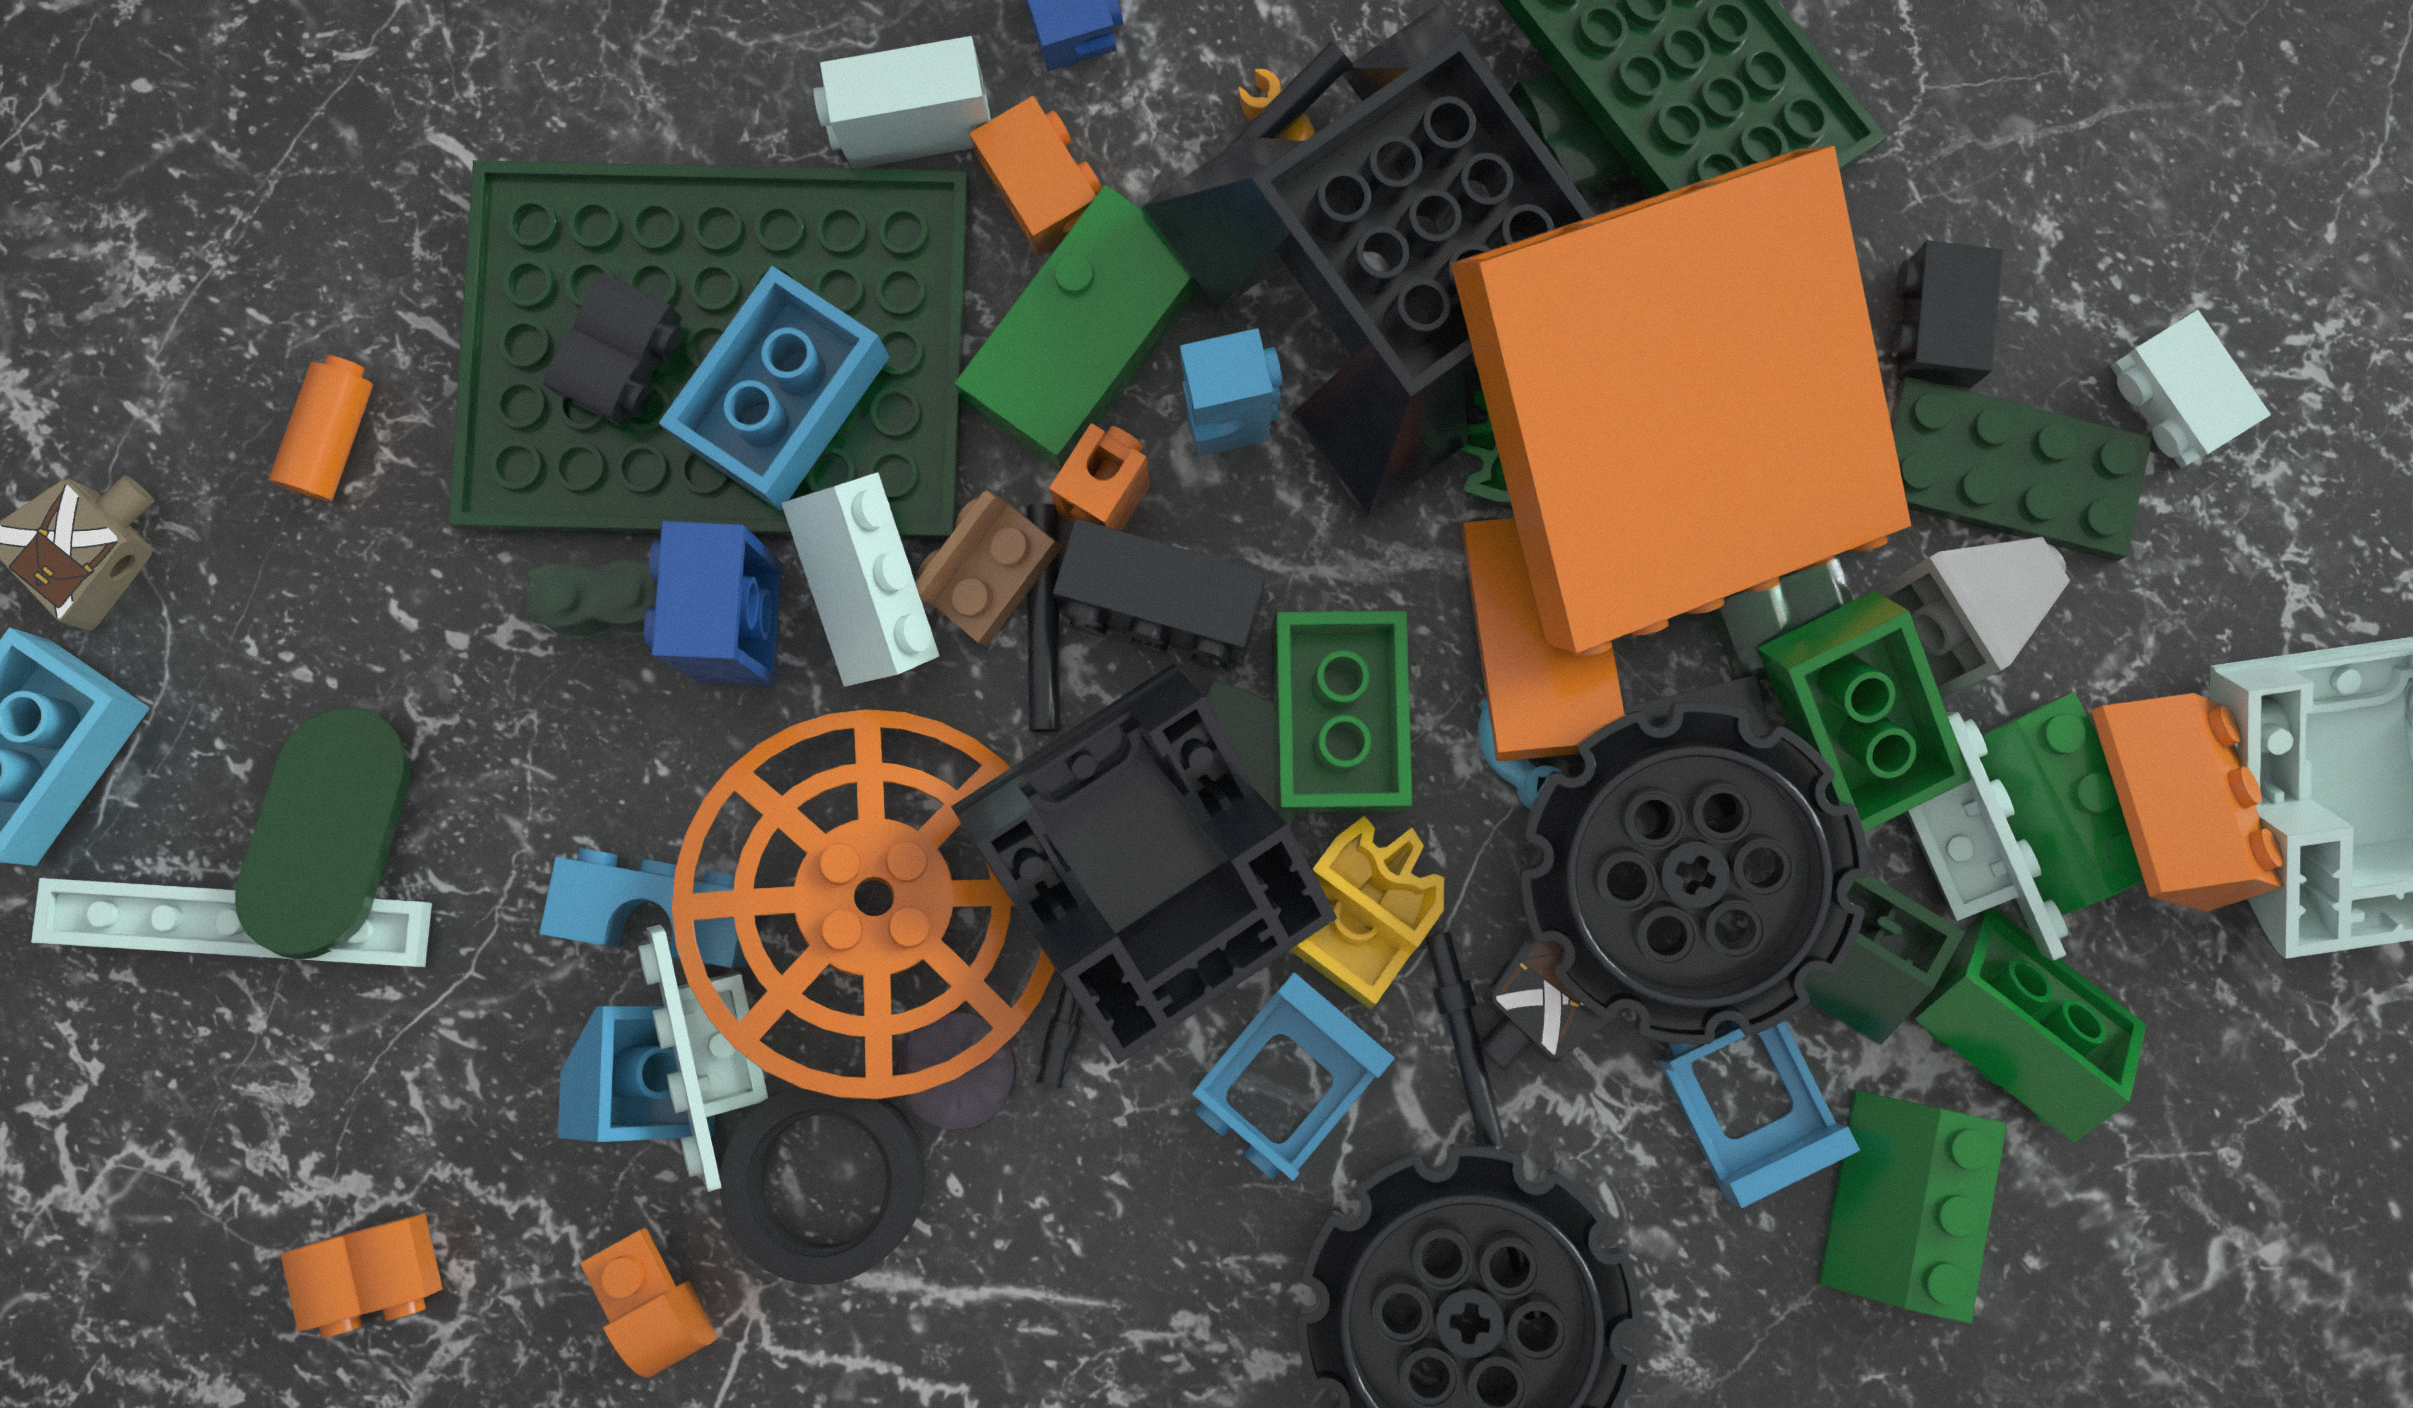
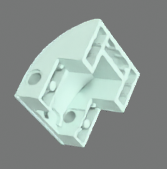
[2210,637,2413,959]

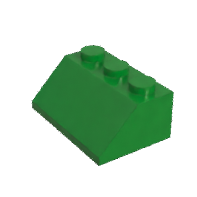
[1980,692,2144,928]
[1915,907,2146,1143]
[1817,1090,2007,1324]

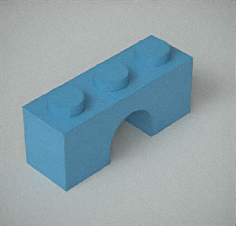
[1180,328,1283,457]
[539,848,756,968]

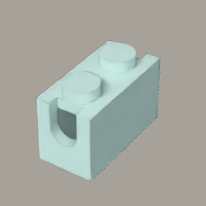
[2110,310,2271,469]

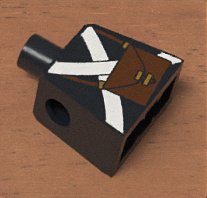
[1477,925,1628,1072]

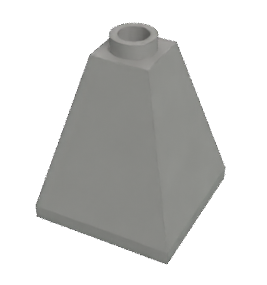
[1870,537,2070,699]

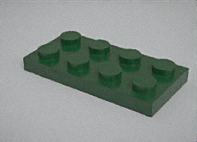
[1890,376,2152,561]

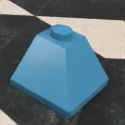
[558,1006,715,1142]

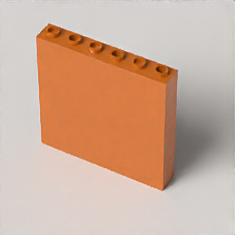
[1451,146,1911,657]

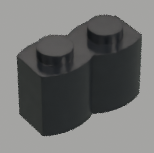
[543,272,683,428]

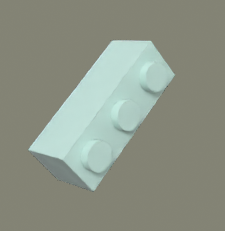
[781,472,939,687]

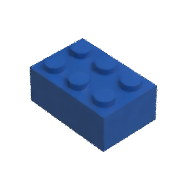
[644,521,783,686]

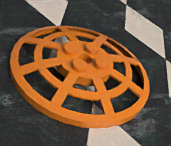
[672,709,1055,1100]

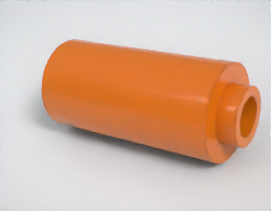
[268,355,373,502]

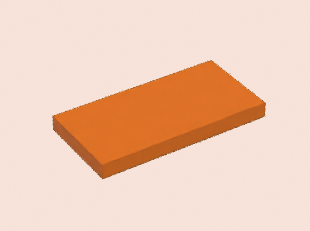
[1462,518,1625,761]

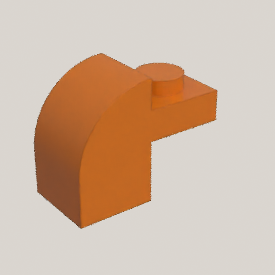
[580,1228,718,1378]

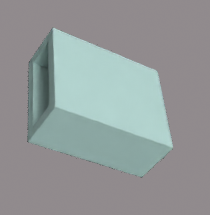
[814,36,991,168]

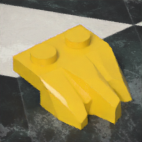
[1290,815,1445,1010]

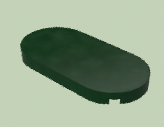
[235,707,412,959]

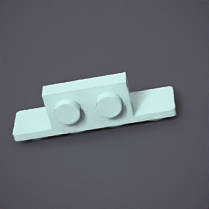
[1906,712,2068,960]
[638,924,768,1192]

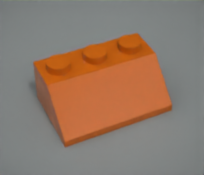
[2091,693,2283,912]

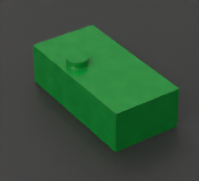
[954,184,1199,472]

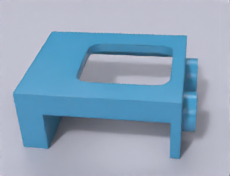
[1192,972,1395,1181]
[1657,1020,1860,1208]

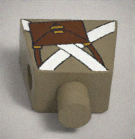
[0,475,155,632]

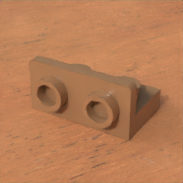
[915,490,1063,646]

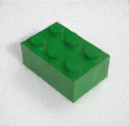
[1758,591,1971,832]
[1271,611,1412,813]

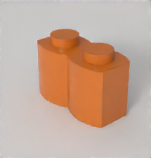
[280,1213,443,1338]

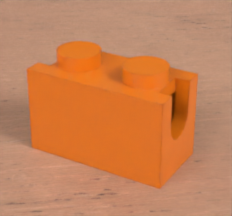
[969,96,1102,256]
[1049,423,1151,531]

